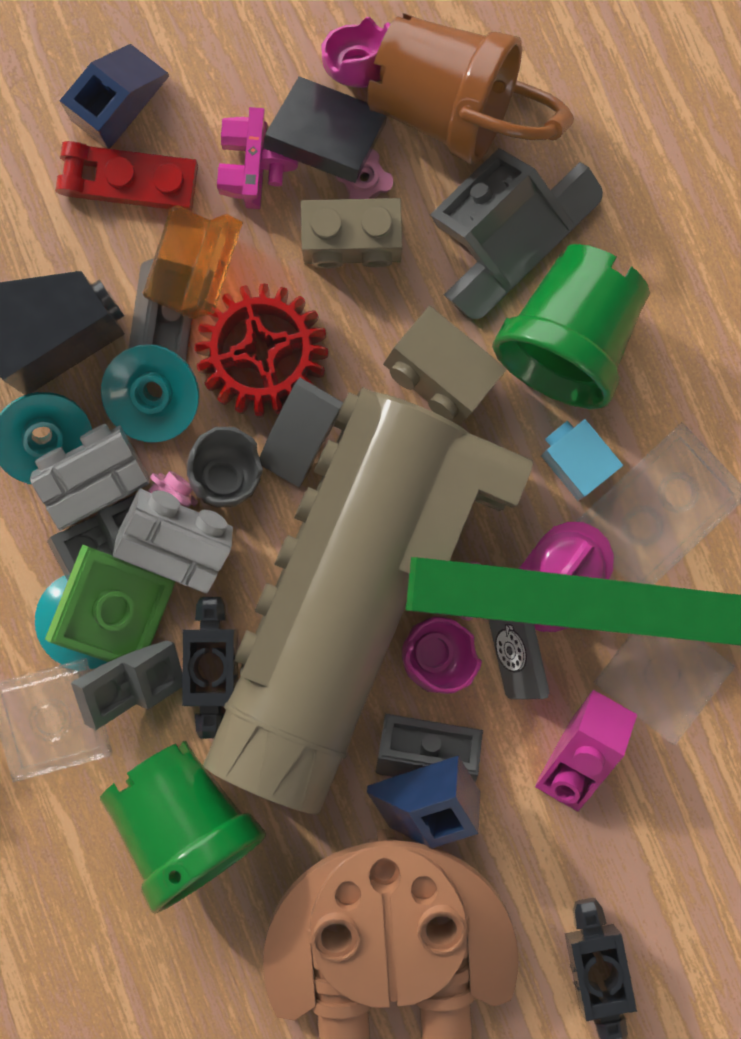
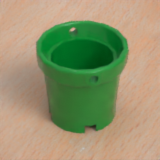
[492,244,650,410]
[100,741,266,914]

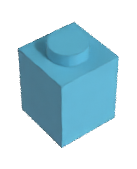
[541,419,624,501]

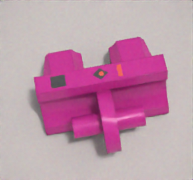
[217,107,298,209]

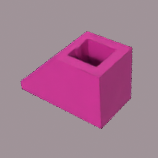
[535,690,637,812]

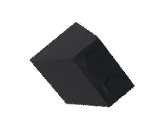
[0,271,125,395]

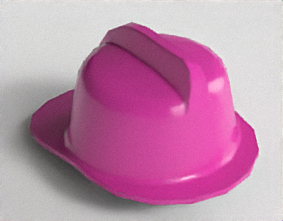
[519,522,614,632]

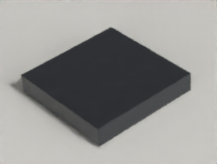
[263,76,387,183]

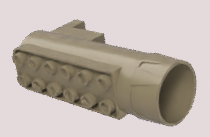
[203,387,533,815]

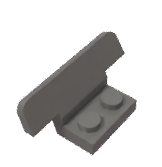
[430,148,603,319]

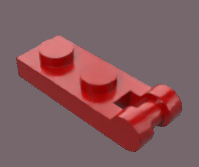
[55,141,198,212]

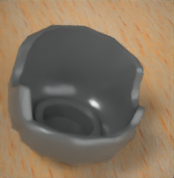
[187,427,263,508]

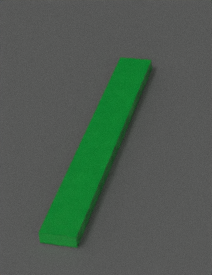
[406,557,741,646]

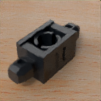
[182,597,239,739]
[564,898,637,1039]

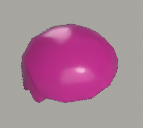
[321,17,391,88]
[402,617,482,694]

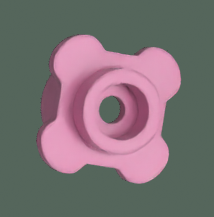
[336,149,393,199]
[148,471,198,507]

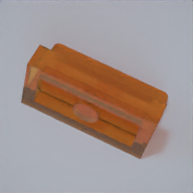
[143,205,243,319]

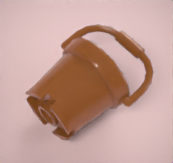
[367,13,574,164]

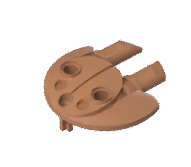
[263,829,518,1039]

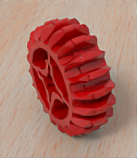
[194,283,329,418]

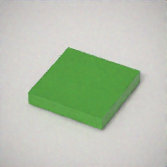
[45,544,176,662]

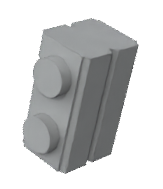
[30,424,149,531]
[113,488,233,594]

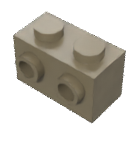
[301,198,402,269]
[383,305,507,426]

